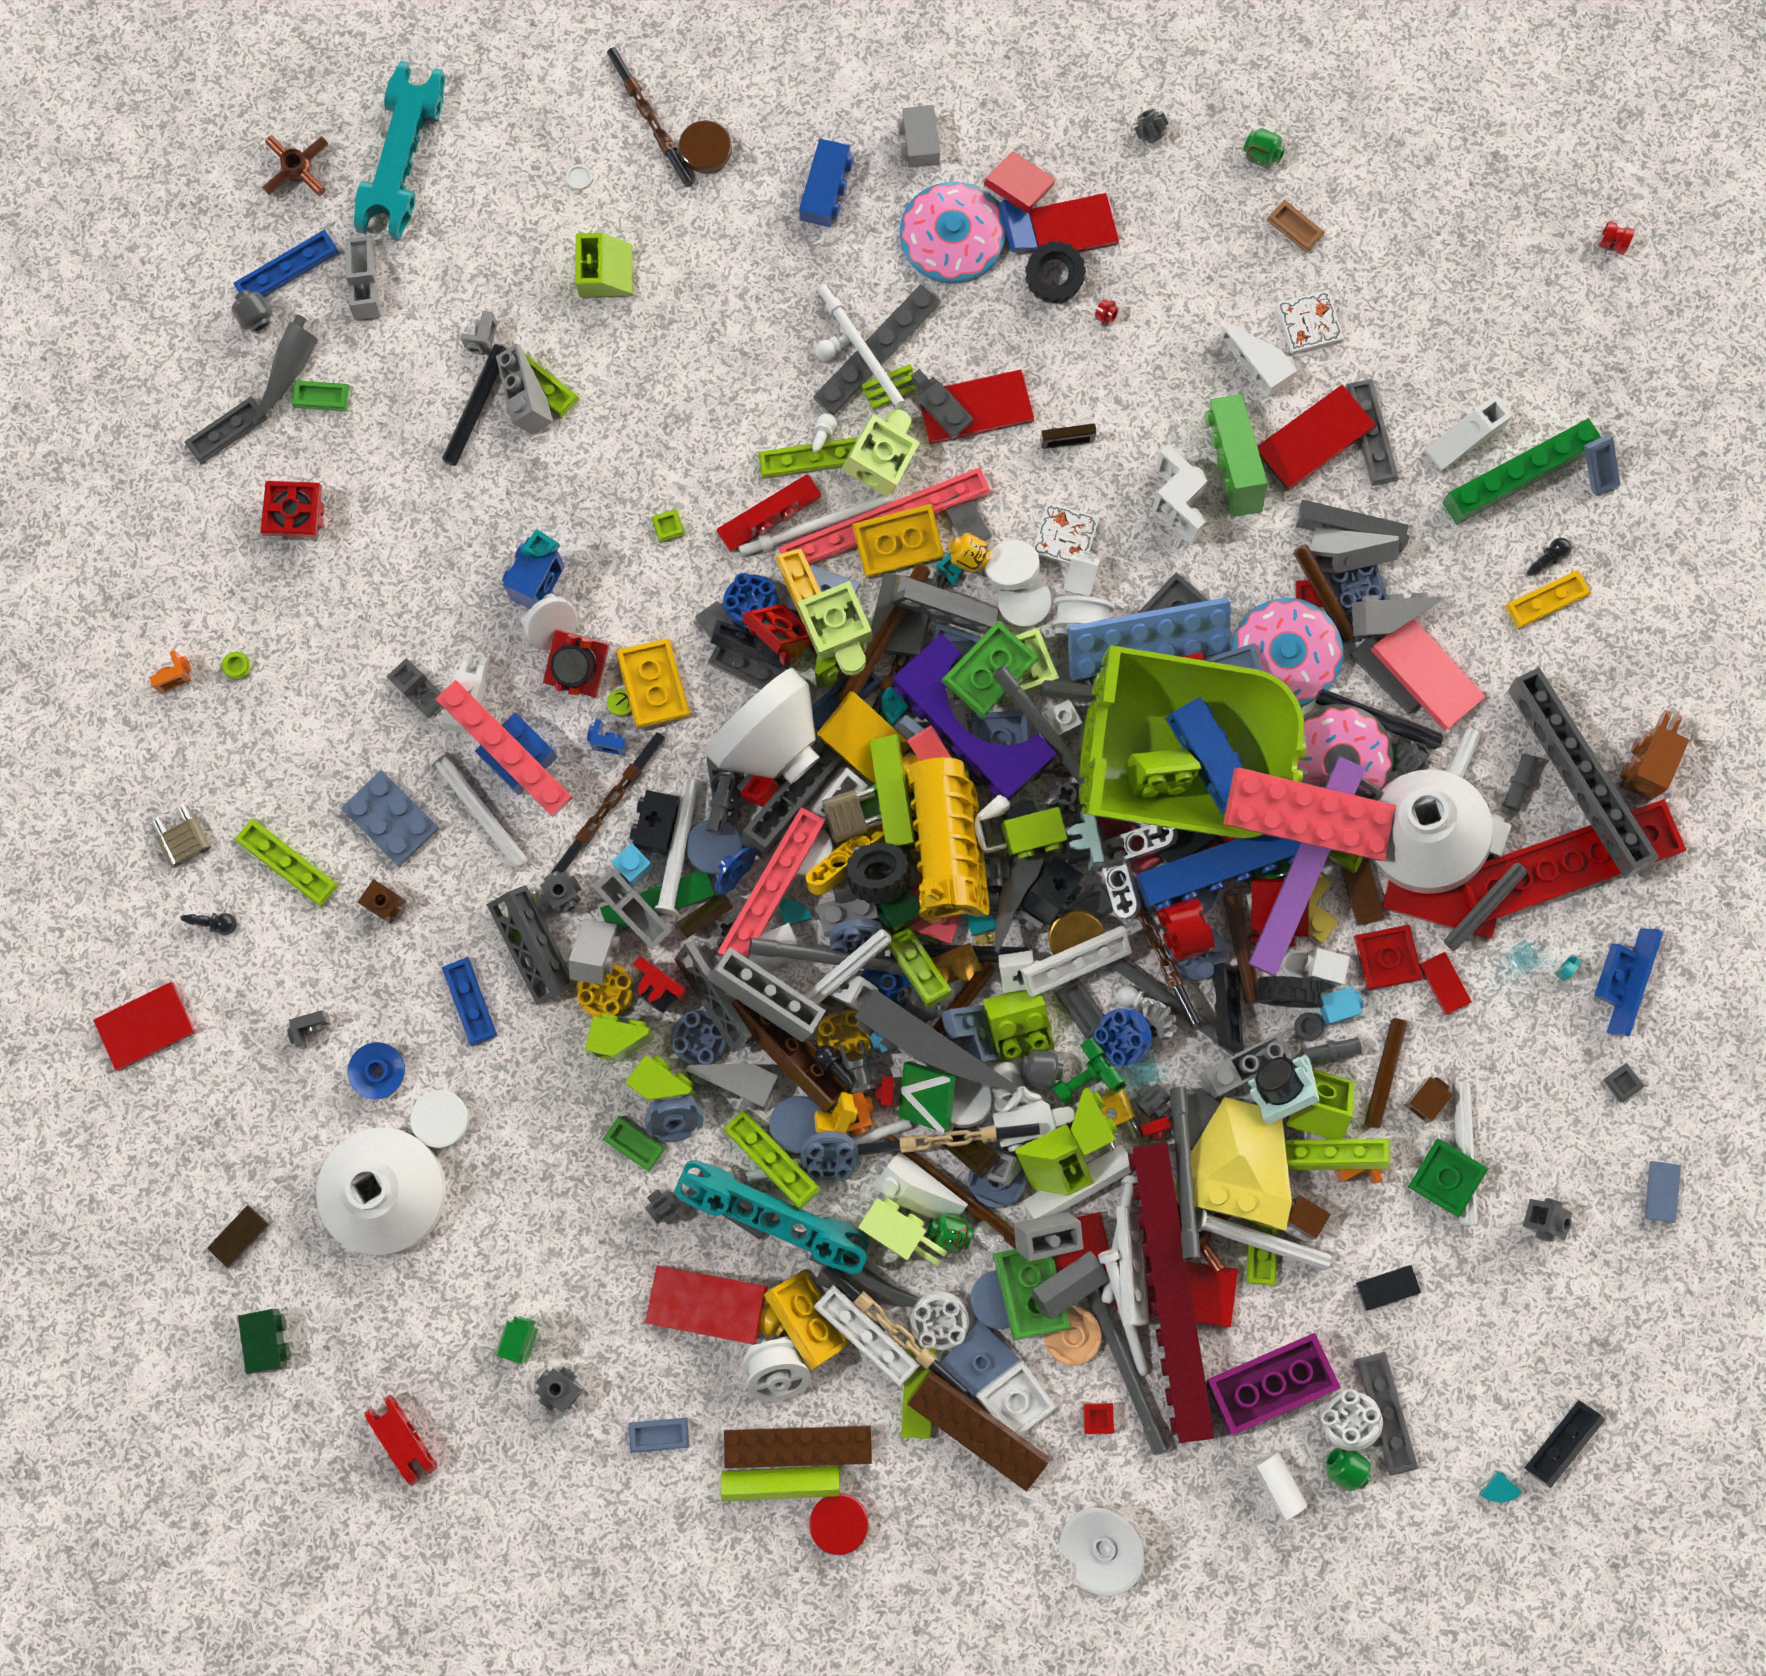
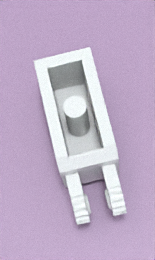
[441,653,489,735]
[992,1100,1076,1152]

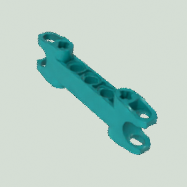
[354,61,445,241]
[674,1160,870,1273]

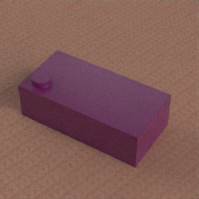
[1206,1333,1341,1437]

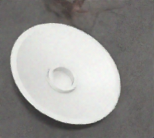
[1059,1508,1144,1596]

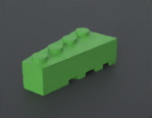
[1205,394,1268,517]

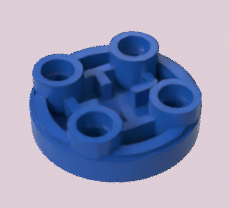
[723,573,779,627]
[1094,1007,1152,1066]

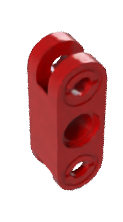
[364,1394,438,1486]

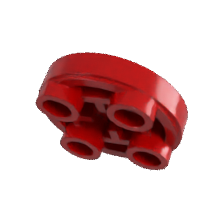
[809,1493,868,1555]

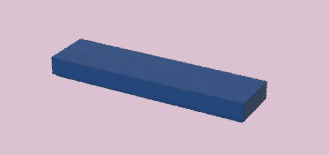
[233,229,339,297]

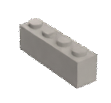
[707,947,826,1042]

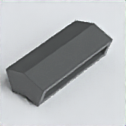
[1031,1251,1109,1319]

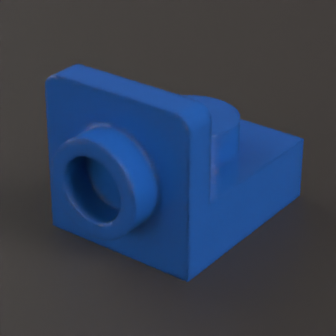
[587,718,627,756]

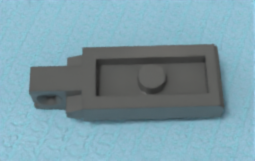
[911,369,974,439]

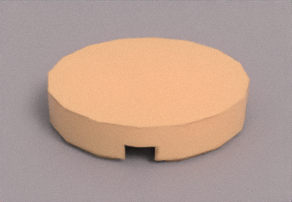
[1044,1307,1102,1365]

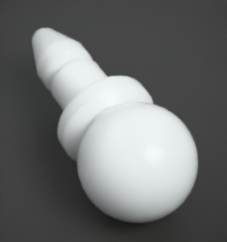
[815,331,861,362]
[813,413,837,453]
[1116,985,1167,1008]

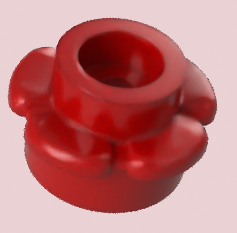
[1095,299,1118,326]

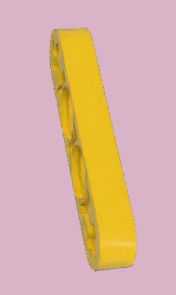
[806,819,885,895]

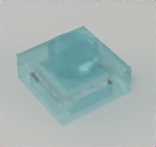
[1510,939,1541,972]
[1126,1052,1160,1087]

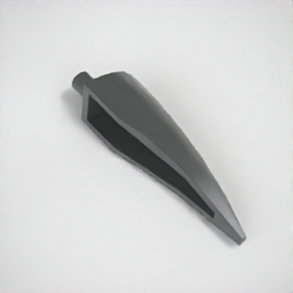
[251,314,318,424]
[995,848,1046,954]
[809,1254,920,1307]

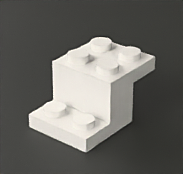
[1152,444,1208,546]

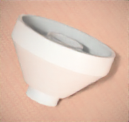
[703,668,820,784]
[1372,770,1492,894]
[316,1128,446,1256]

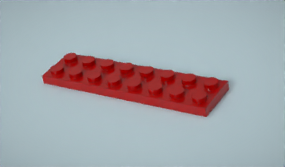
[1461,799,1687,924]

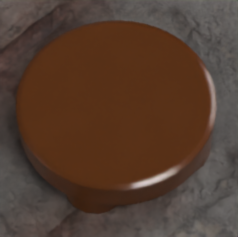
[679,120,732,173]

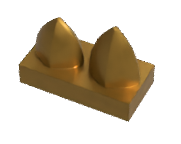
[931,943,982,984]

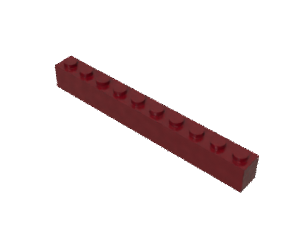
[1128,1142,1214,1443]

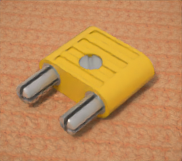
[1100,1089,1141,1151]

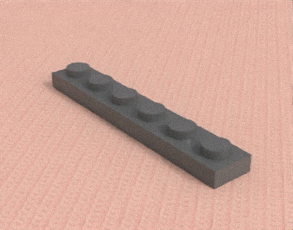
[813,284,941,416]

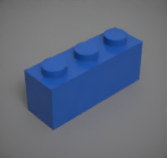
[799,138,854,227]

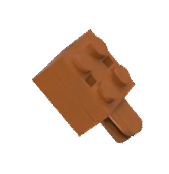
[1620,710,1690,800]

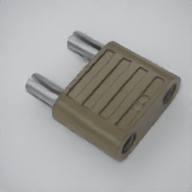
[822,787,882,843]
[151,804,211,868]

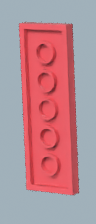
[1223,768,1395,861]

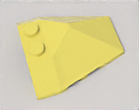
[1174,1097,1292,1231]

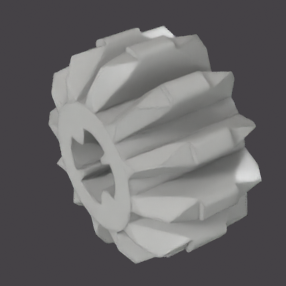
[1134,1000,1177,1050]

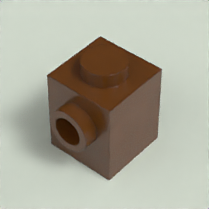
[357,879,406,924]

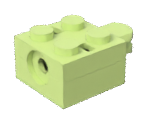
[841,409,920,497]
[797,581,872,676]
[1001,628,1059,705]
[858,1197,947,1267]

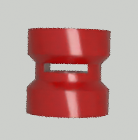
[1598,221,1635,255]

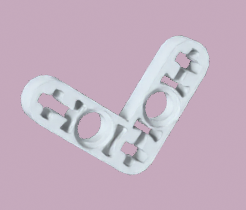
[1101,825,1178,919]

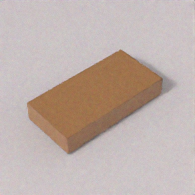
[1266,199,1325,253]

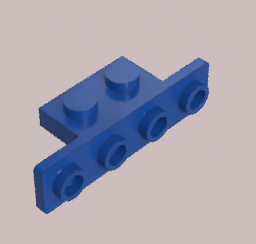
[1594,928,1663,1036]

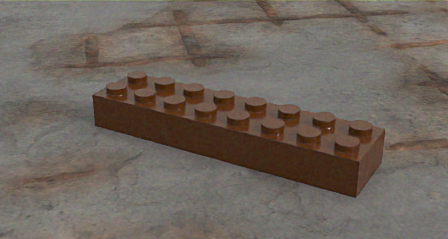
[732,999,851,1113]
[907,1370,1049,1492]
[724,1425,872,1468]

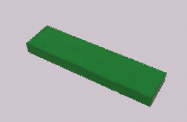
[600,871,715,932]

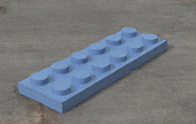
[1068,597,1231,680]

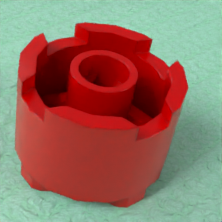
[1157,897,1215,963]

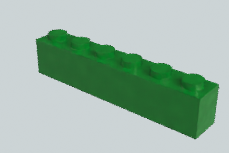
[1442,418,1601,525]

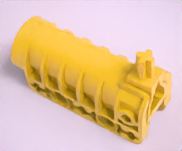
[908,758,990,925]

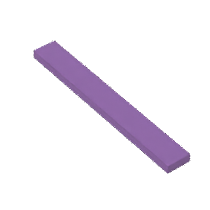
[1248,757,1366,976]

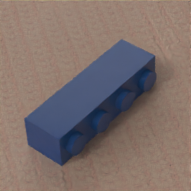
[1165,696,1243,815]

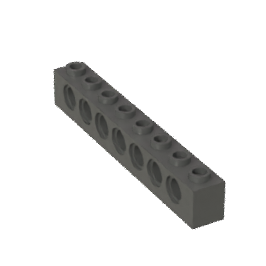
[1508,667,1659,879]

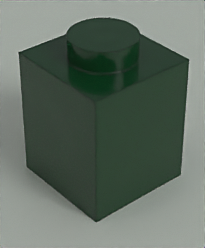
[878,888,923,934]

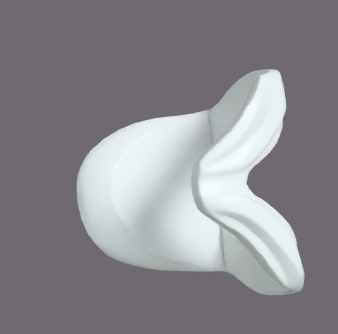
[974,795,1010,853]
[990,1062,1041,1112]

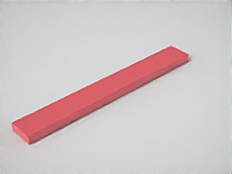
[779,467,990,565]

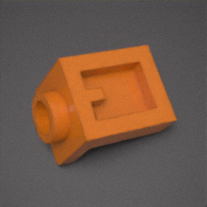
[149,650,192,694]

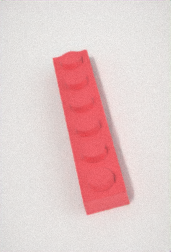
[436,680,573,818]
[718,807,826,959]

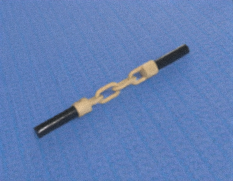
[857,1123,1040,1156]
[822,1265,967,1394]

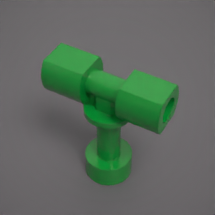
[1053,1036,1127,1105]

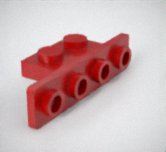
[717,475,821,552]

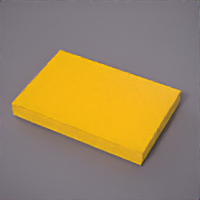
[852,504,945,577]
[615,638,690,730]
[816,691,910,785]
[763,1269,851,1371]

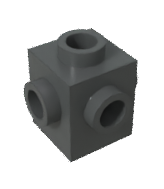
[539,871,582,913]
[1523,1198,1572,1242]
[535,1366,585,1414]

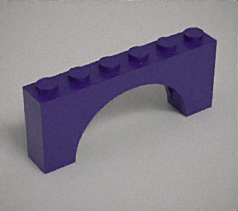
[892,634,1057,801]

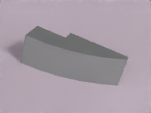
[345,236,381,320]
[591,867,672,950]

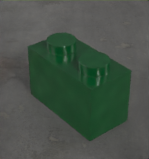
[238,1309,291,1374]

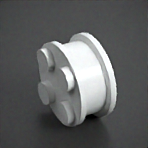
[1051,595,1115,637]
[742,1336,811,1402]

